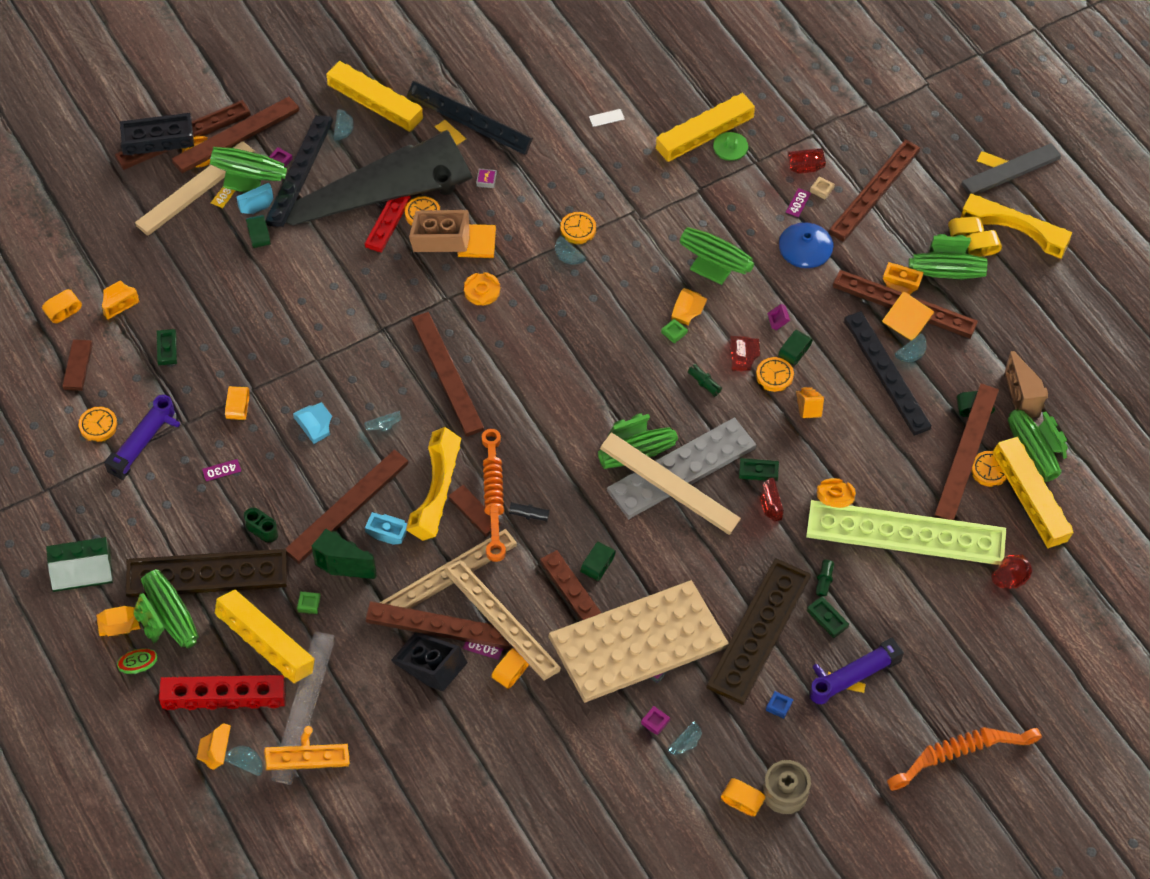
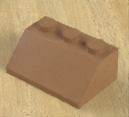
[409,210,470,252]

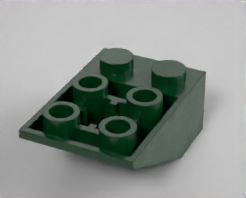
[312,529,377,579]

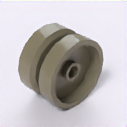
[763,760,811,814]

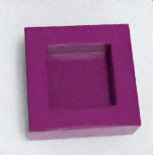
[269,147,292,167]
[767,304,790,330]
[641,706,670,736]

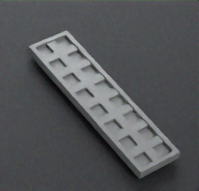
[607,417,757,520]

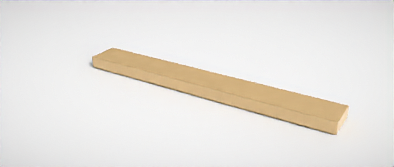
[135,141,255,236]
[600,432,741,535]
[380,529,517,609]
[444,559,561,681]

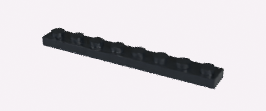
[407,81,533,155]
[265,115,333,227]
[844,311,932,436]

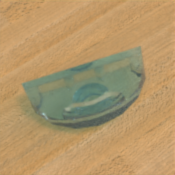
[334,109,354,140]
[555,236,586,265]
[894,333,927,362]
[364,411,402,431]
[667,722,702,755]
[224,746,263,776]

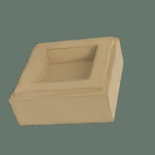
[810,177,835,200]

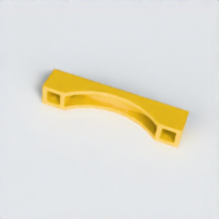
[961,194,1072,259]
[406,427,461,541]

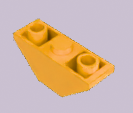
[796,387,824,418]

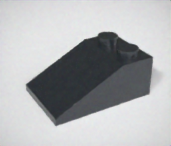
[392,632,468,691]

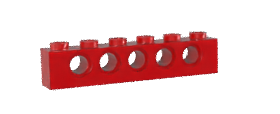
[159,675,286,710]

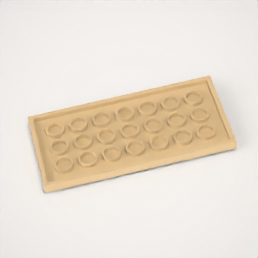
[549,580,729,703]

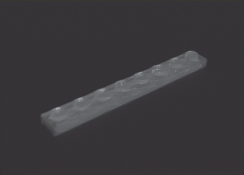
[271,632,335,785]

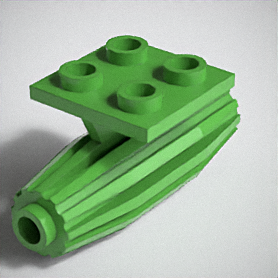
[210,147,287,193]
[680,227,754,285]
[908,234,987,279]
[1008,409,1068,482]
[598,414,678,469]
[134,569,199,649]

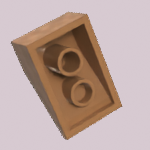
[1004,351,1048,418]

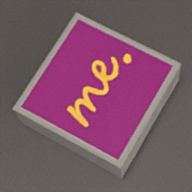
[476,169,497,188]

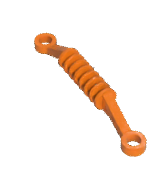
[482,429,506,562]
[887,727,1042,790]

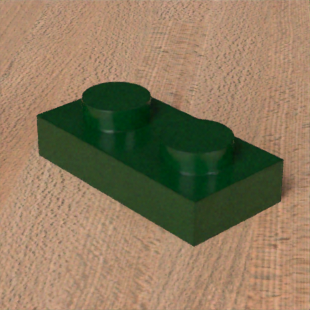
[157,329,177,366]
[739,458,779,482]
[807,596,849,639]

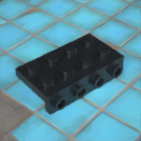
[120,113,194,156]

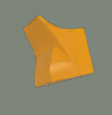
[883,262,924,295]
[102,281,139,320]
[671,288,707,326]
[97,606,140,636]
[197,723,231,770]

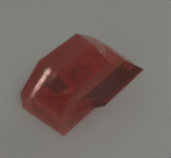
[787,148,826,174]
[729,336,760,371]
[760,478,784,522]

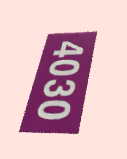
[785,188,811,217]
[202,459,241,481]
[463,641,503,660]

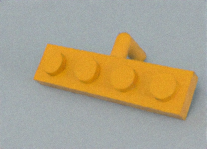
[264,726,350,770]

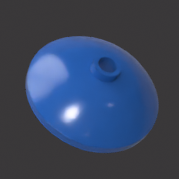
[779,223,833,268]

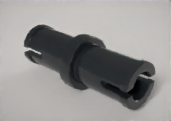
[509,502,550,522]

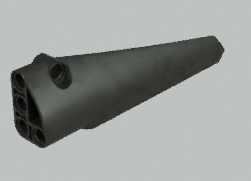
[286,130,473,226]

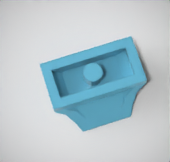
[236,183,274,214]
[293,402,332,444]
[365,512,407,545]

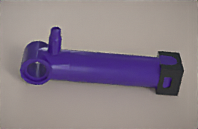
[104,395,180,480]
[810,637,904,704]

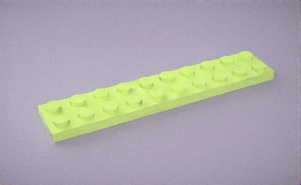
[806,500,1006,565]

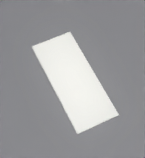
[589,109,624,127]

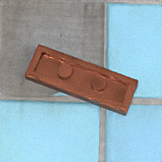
[63,339,93,391]
[448,485,501,537]

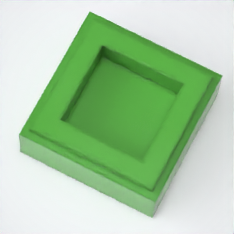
[661,319,688,344]
[297,592,321,614]

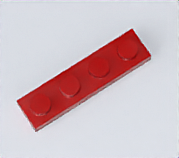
[365,196,411,253]

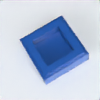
[766,691,793,719]

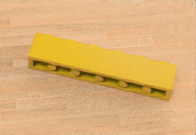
[327,61,423,132]
[656,93,755,162]
[992,437,1074,548]
[215,590,315,683]

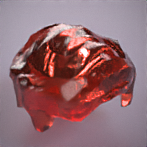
[992,554,1032,589]

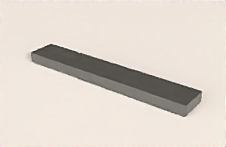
[961,143,1061,195]

